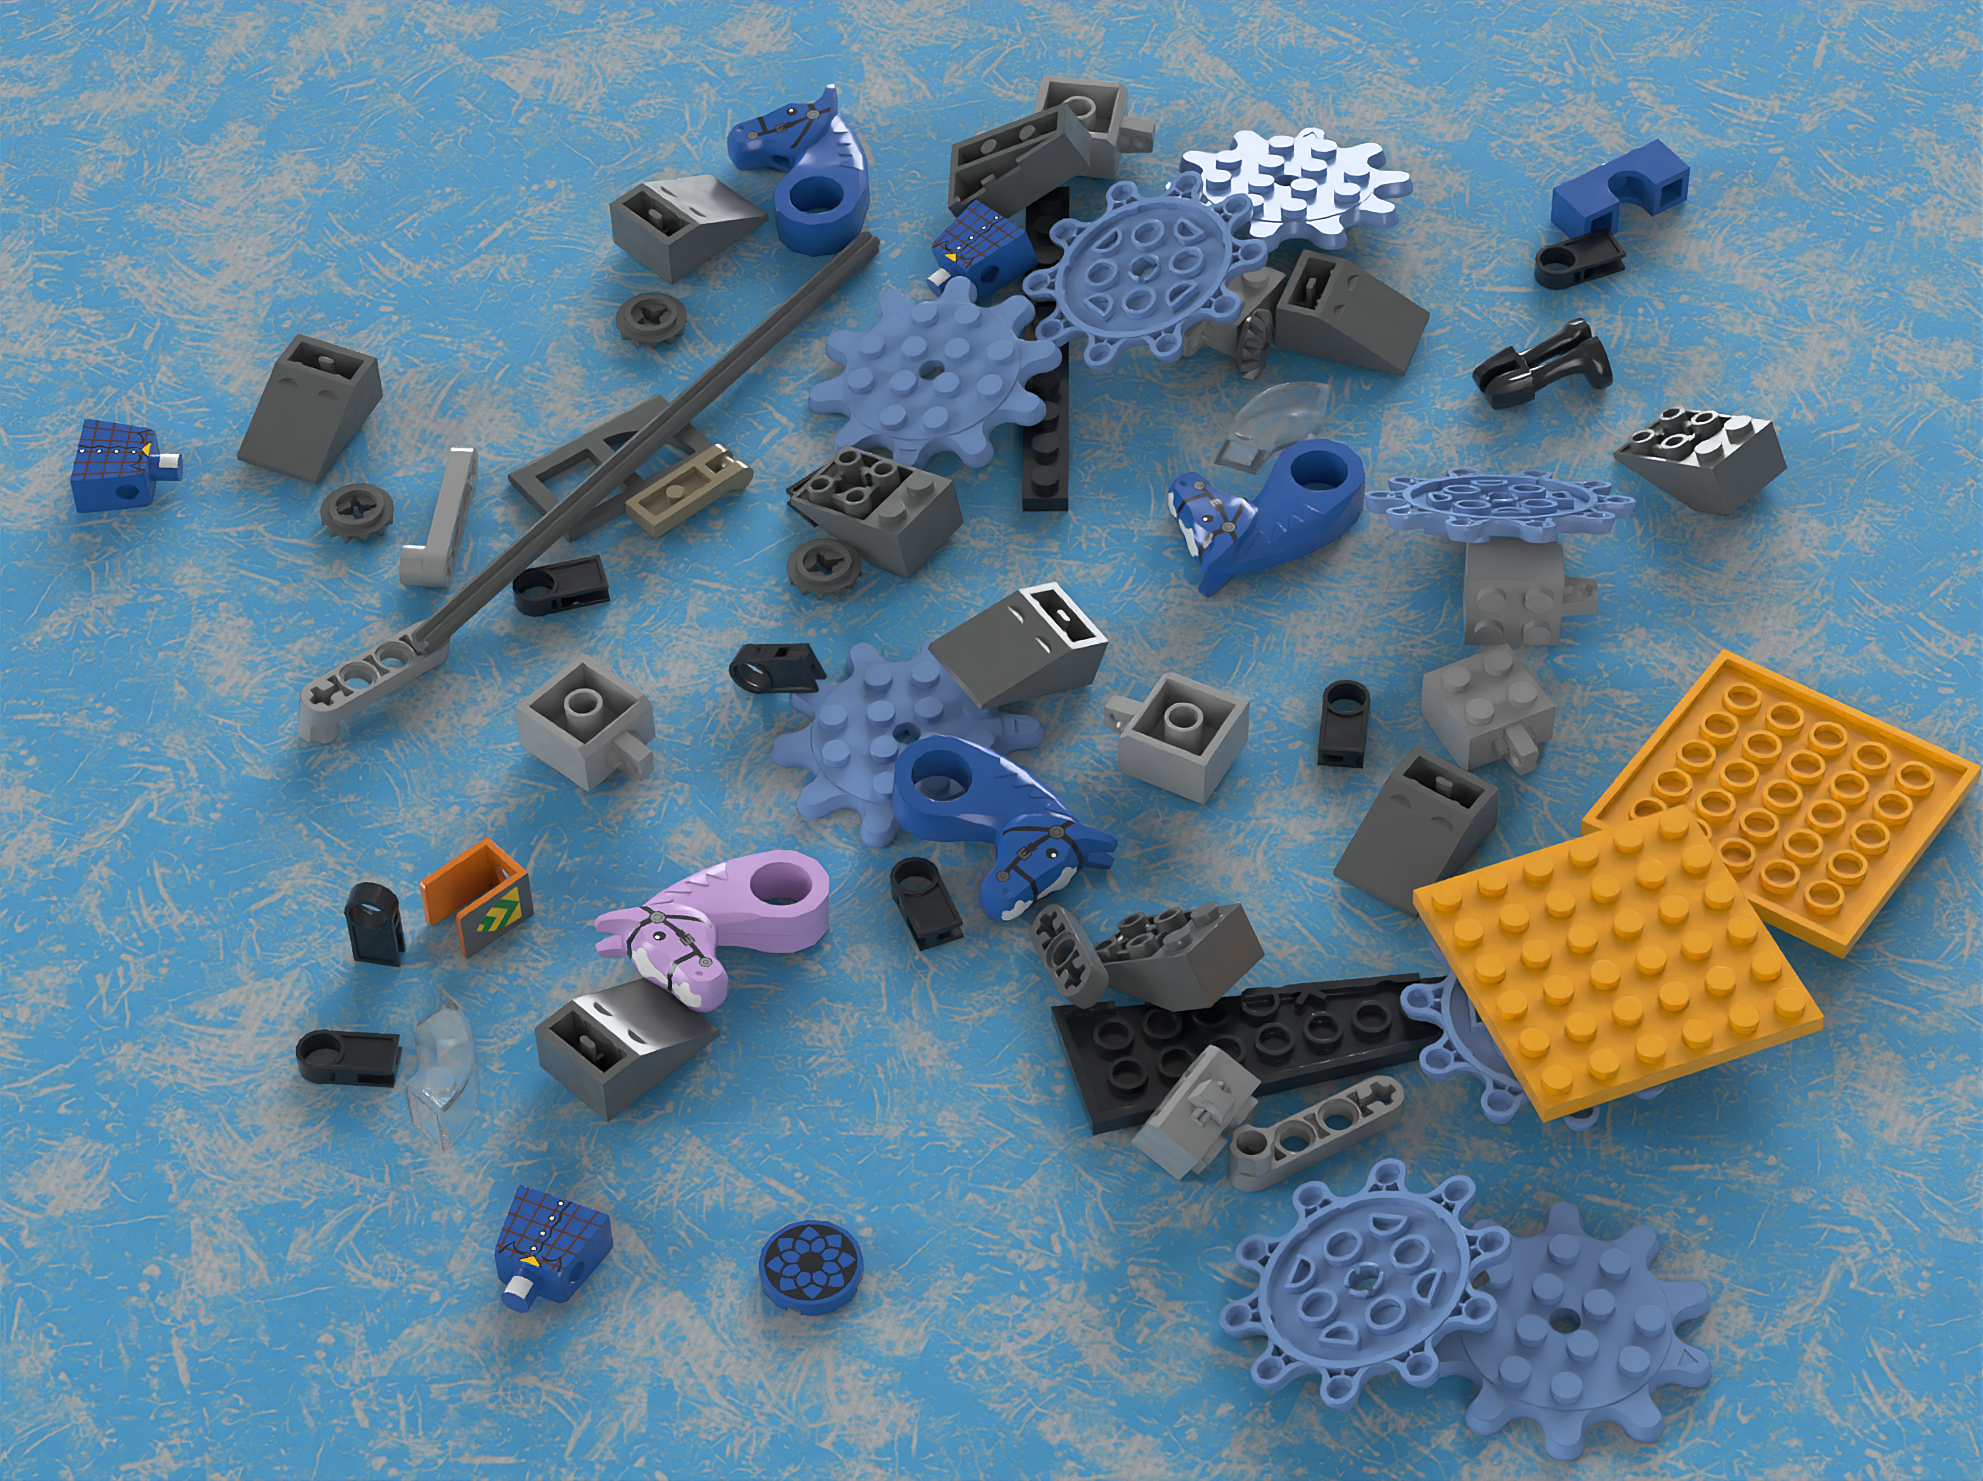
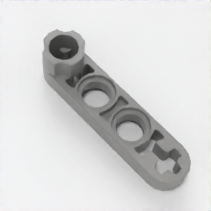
[399,446,478,588]
[298,620,451,744]
[1228,1075,1404,1192]

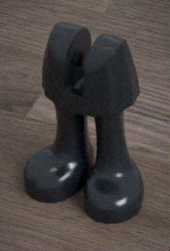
[1472,317,1613,410]

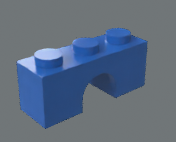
[1551,139,1690,239]

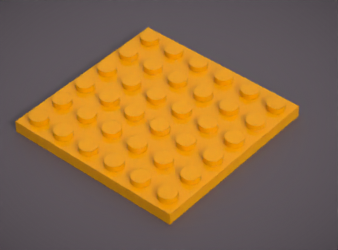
[1580,649,1982,959]
[1413,804,1825,1123]

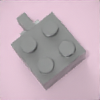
[1033,75,1156,179]
[1182,265,1286,359]
[1463,539,1598,646]
[1421,643,1555,776]
[515,653,656,792]
[1103,672,1249,805]
[1131,1045,1261,1180]

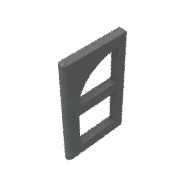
[508,394,713,543]

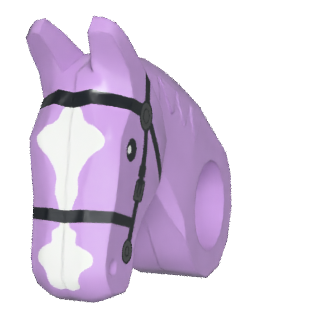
[594,850,829,1013]

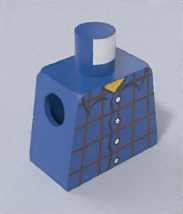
[926,200,1039,299]
[70,419,183,513]
[494,1184,614,1313]

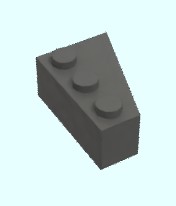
[948,102,1091,219]

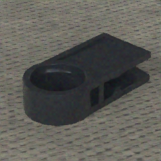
[1534,228,1626,290]
[513,554,610,617]
[729,643,827,694]
[1317,680,1371,769]
[890,857,964,951]
[344,882,406,968]
[296,1029,402,1088]

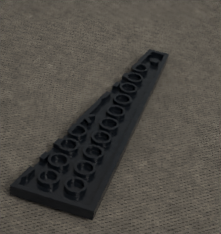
[1051,972,1447,1136]

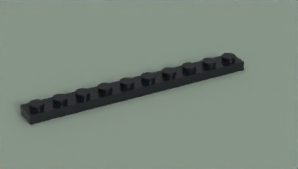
[1022,186,1070,512]

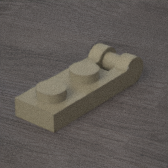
[625,444,754,539]

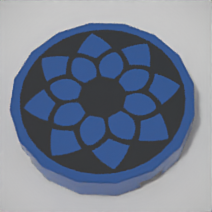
[758,1220,864,1316]

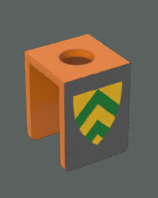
[420,837,534,958]

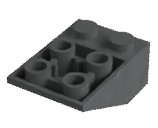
[609,174,769,284]
[1275,249,1430,377]
[237,333,383,485]
[1613,406,1787,516]
[790,445,964,578]
[928,582,1109,710]
[1333,745,1499,919]
[1093,902,1265,1012]
[534,978,720,1122]

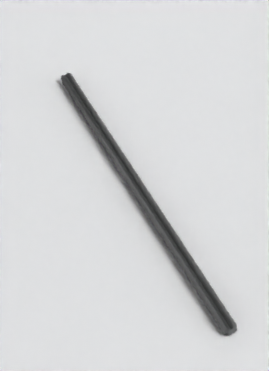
[411,231,881,655]

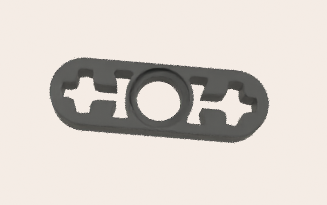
[1030,904,1109,1009]

